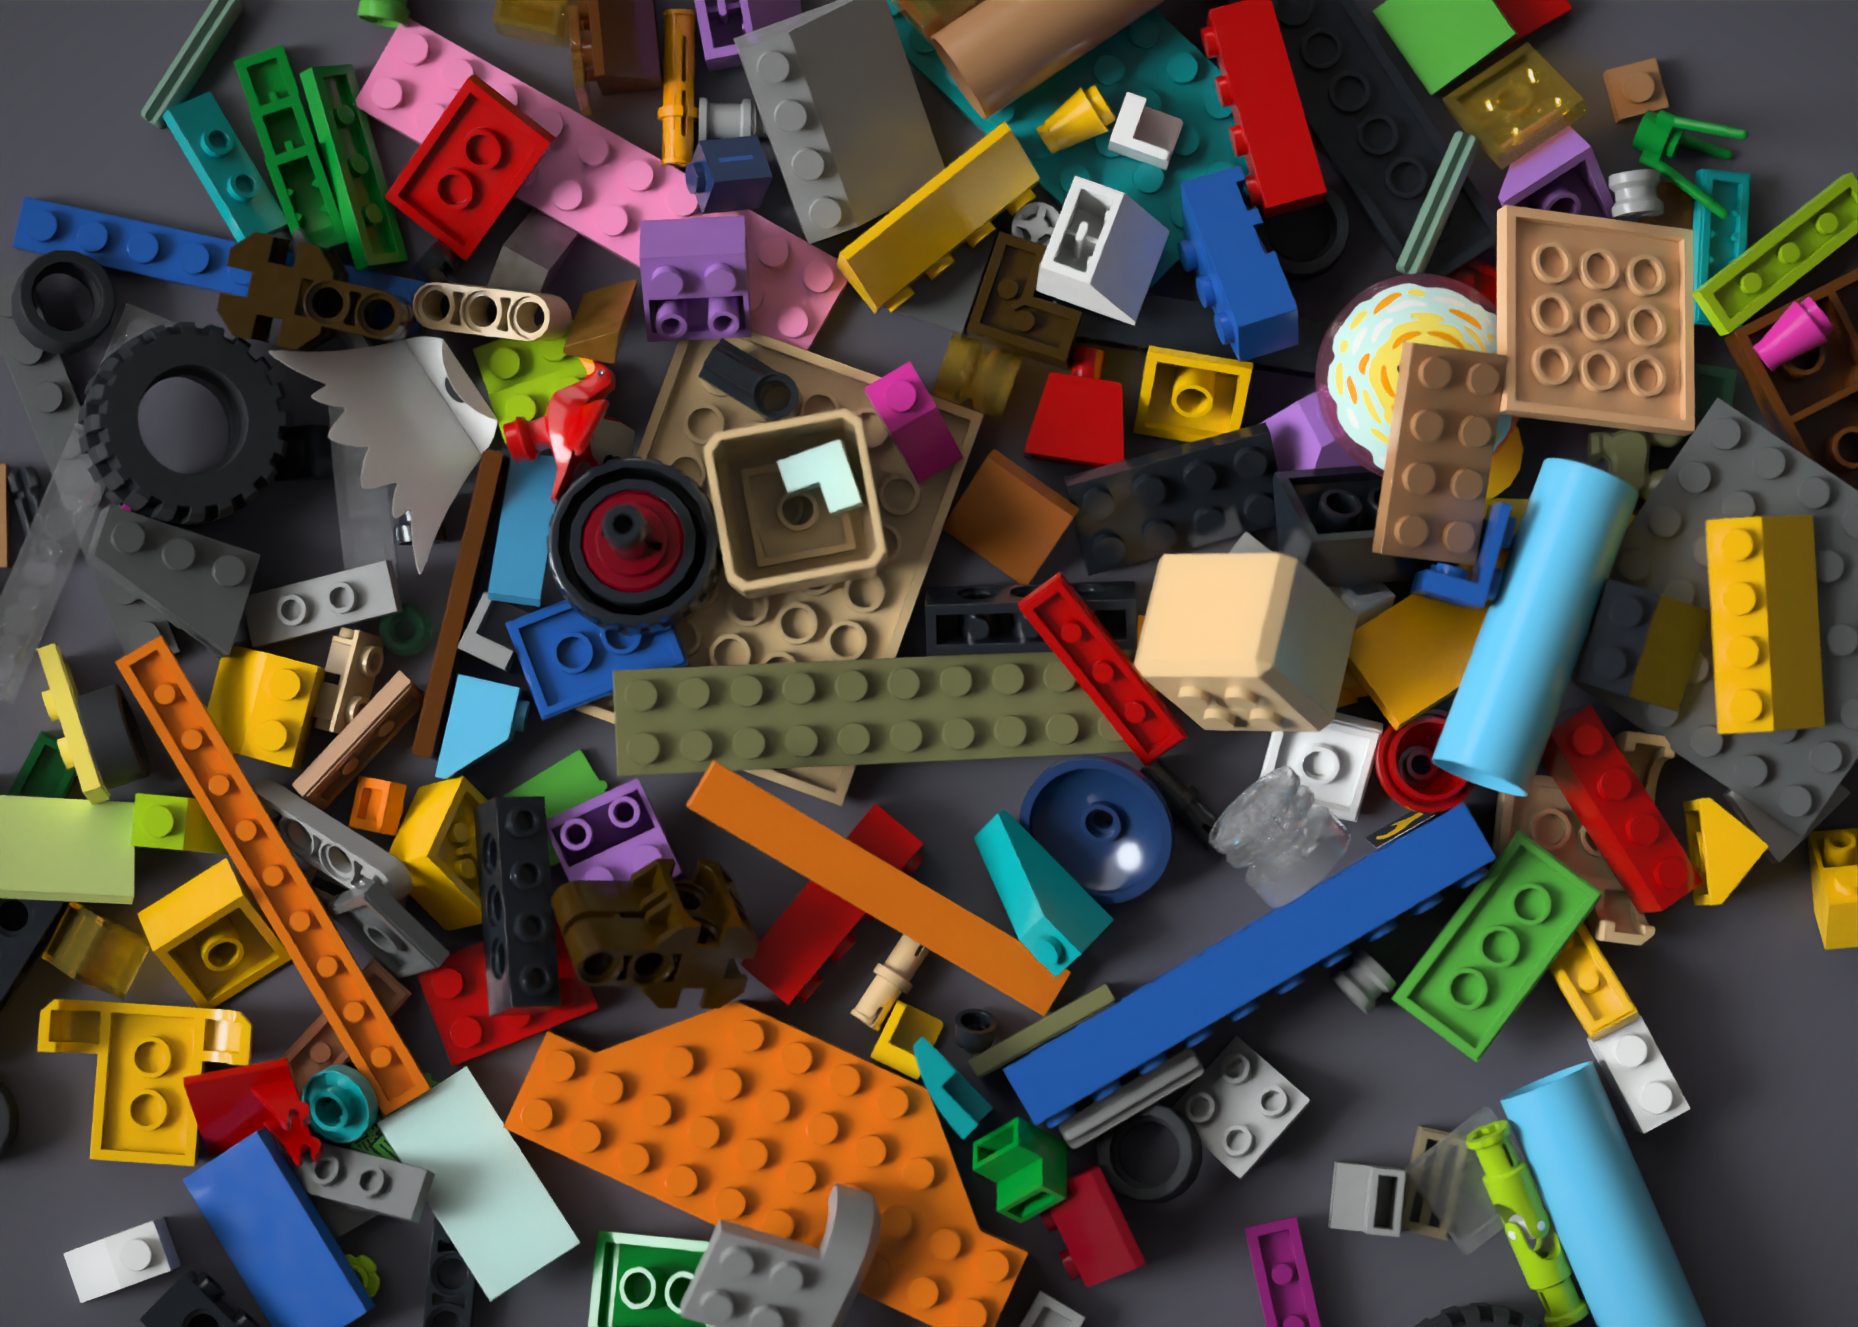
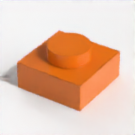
[348,776,407,836]

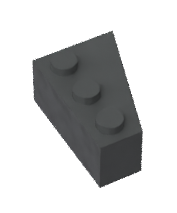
[85,505,261,658]

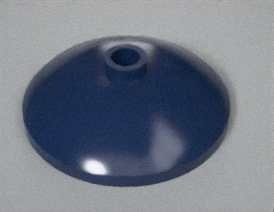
[1019,755,1174,904]

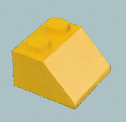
[207,645,326,770]
[137,858,291,1009]

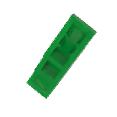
[233,44,348,249]

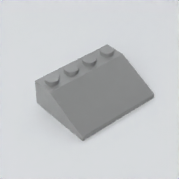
[733,0,945,245]

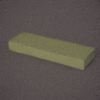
[968,983,1115,1078]

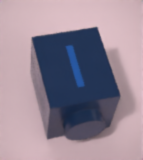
[685,135,773,214]

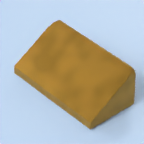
[563,279,638,364]

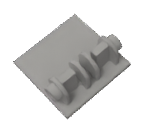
[1172,1035,1312,1180]

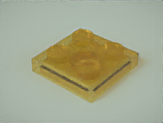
[1442,42,1588,169]

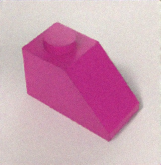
[864,361,963,484]

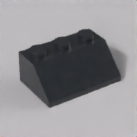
[1273,465,1445,587]

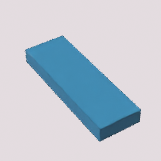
[488,455,557,607]

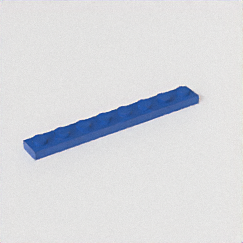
[12,196,427,336]

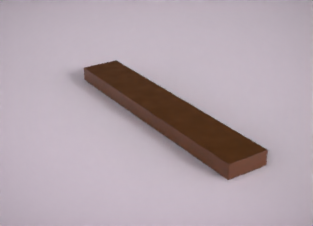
[411,449,509,761]

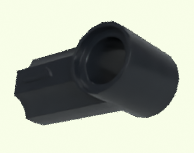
[698,338,803,423]

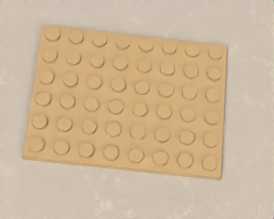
[575,331,984,807]

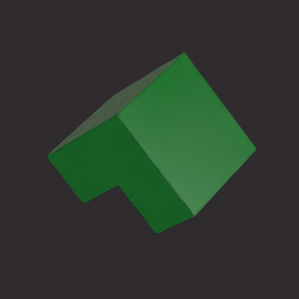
[973,1117,1067,1223]

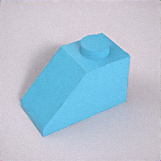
[435,674,530,780]

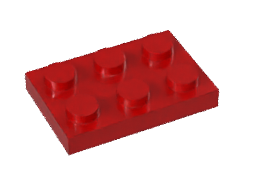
[384,74,557,261]
[417,914,600,1066]

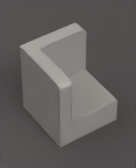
[457,591,529,673]

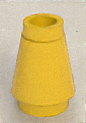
[1036,84,1117,155]

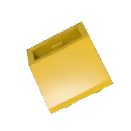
[1808,828,1858,950]

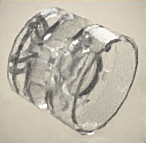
[1209,766,1351,908]

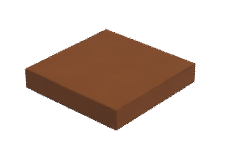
[943,449,1080,584]

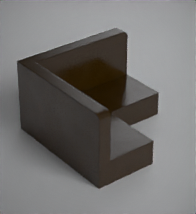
[966,231,1084,371]

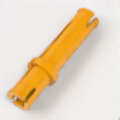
[658,9,699,169]

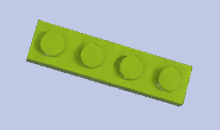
[1691,172,1858,336]

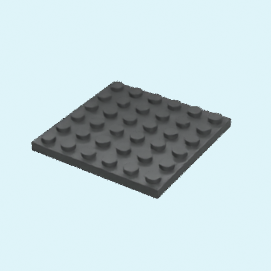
[1570,398,1858,837]

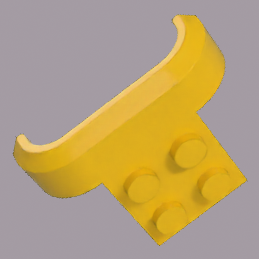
[37,999,254,1166]

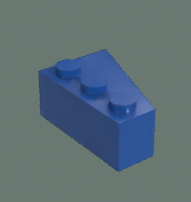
[1177,165,1299,362]

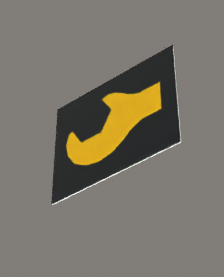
[1365,811,1436,848]

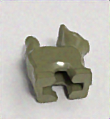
[1586,429,1684,502]

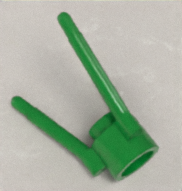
[1632,109,1749,219]

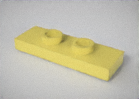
[37,643,111,805]

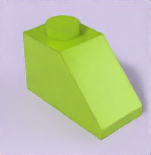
[131,793,229,855]

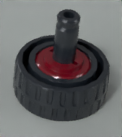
[547,457,724,636]

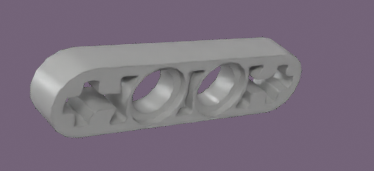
[253,778,413,902]

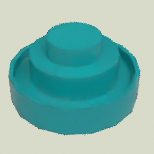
[302,1065,379,1143]

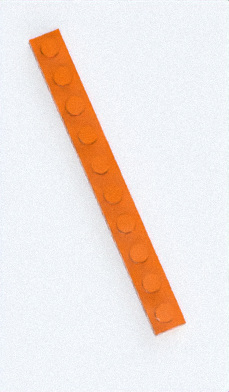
[115,635,432,1116]

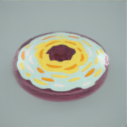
[1315,273,1519,477]

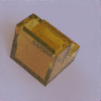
[492,0,572,48]
[41,902,151,1000]

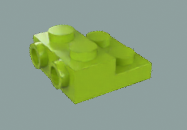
[473,316,606,446]

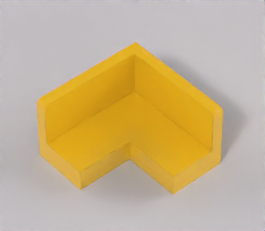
[388,776,488,931]

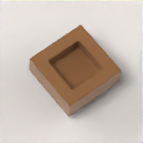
[1603,57,1669,124]

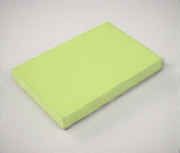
[0,795,135,904]

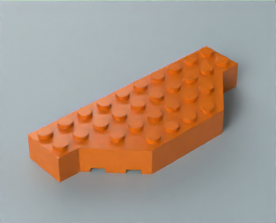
[503,1000,1028,1327]

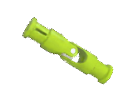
[1465,1120,1589,1327]

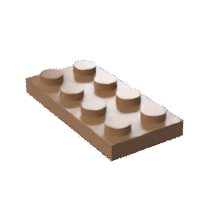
[1372,341,1508,566]

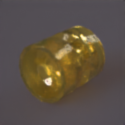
[932,332,1023,419]

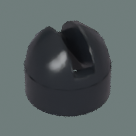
[412,240,458,283]
[954,1009,997,1055]

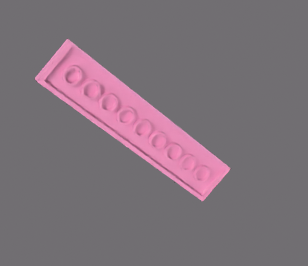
[353,18,849,351]

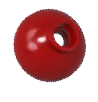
[1375,708,1476,814]

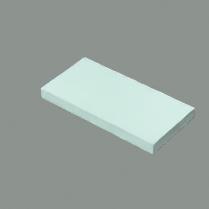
[377,1066,580,1302]

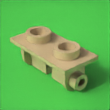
[312,627,385,734]

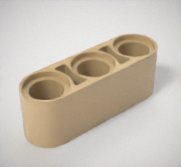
[412,282,571,341]

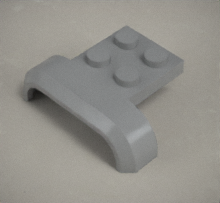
[680,1183,881,1327]

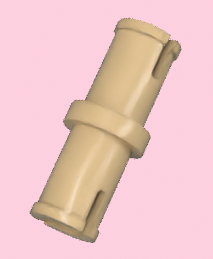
[850,934,930,1032]

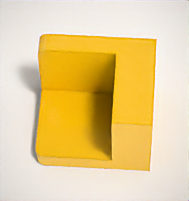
[870,1000,943,1080]

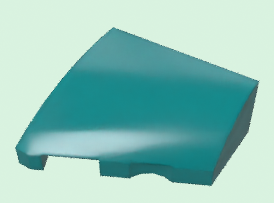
[913,1036,993,1140]

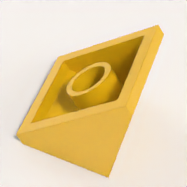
[1133,345,1253,442]
[1683,798,1769,906]

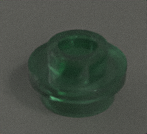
[379,604,432,656]

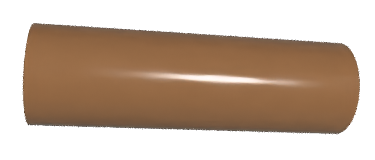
[931,0,1166,120]

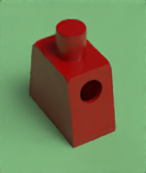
[1024,347,1124,468]

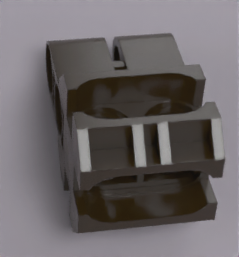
[216,232,416,352]
[551,859,759,1009]

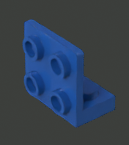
[1410,501,1517,610]

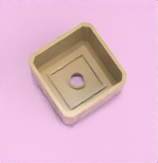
[703,409,887,599]
[1134,553,1357,732]

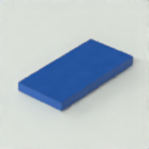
[183,1126,376,1327]

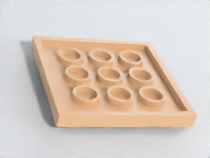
[1497,205,1695,436]

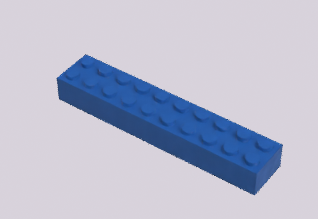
[1002,803,1496,1129]

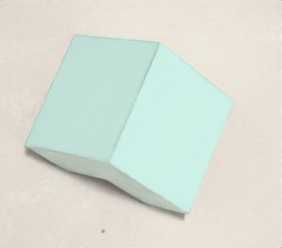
[777,439,866,516]

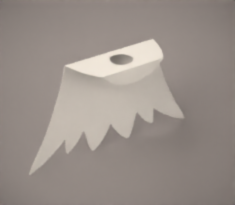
[269,336,498,574]

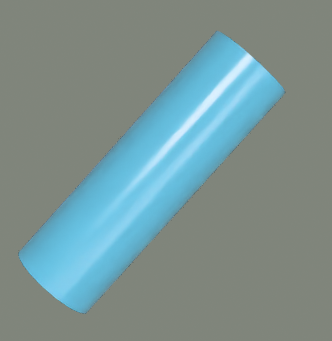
[1432,458,1639,797]
[1500,1061,1707,1327]

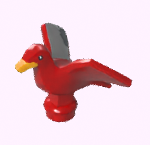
[503,357,635,505]

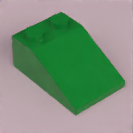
[588,1231,714,1327]

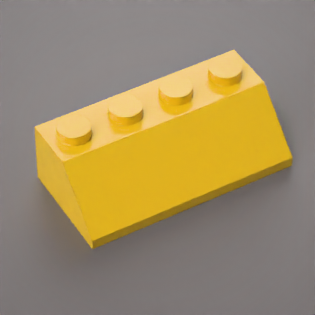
[836,121,1040,314]
[1705,515,1825,734]

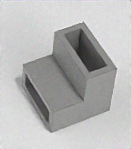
[1328,1161,1406,1237]

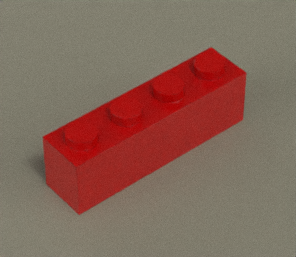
[1200,0,1327,219]
[1541,704,1704,913]
[740,803,925,1005]

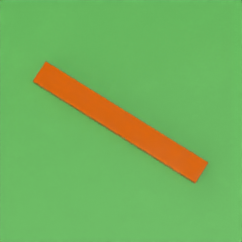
[686,760,1071,1017]

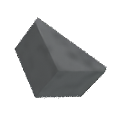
[487,209,579,312]

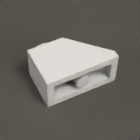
[63,1217,181,1303]

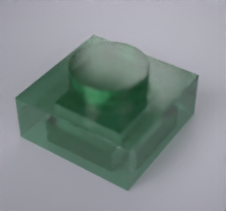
[1694,363,1737,419]

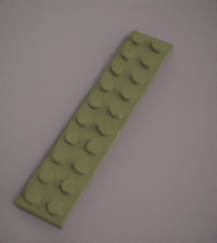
[612,650,1136,776]

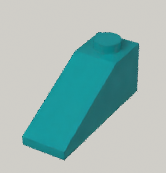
[974,808,1114,977]

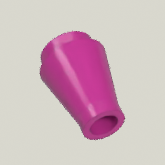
[1753,296,1835,372]

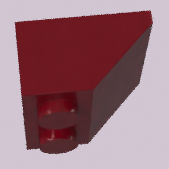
[1039,1162,1146,1288]

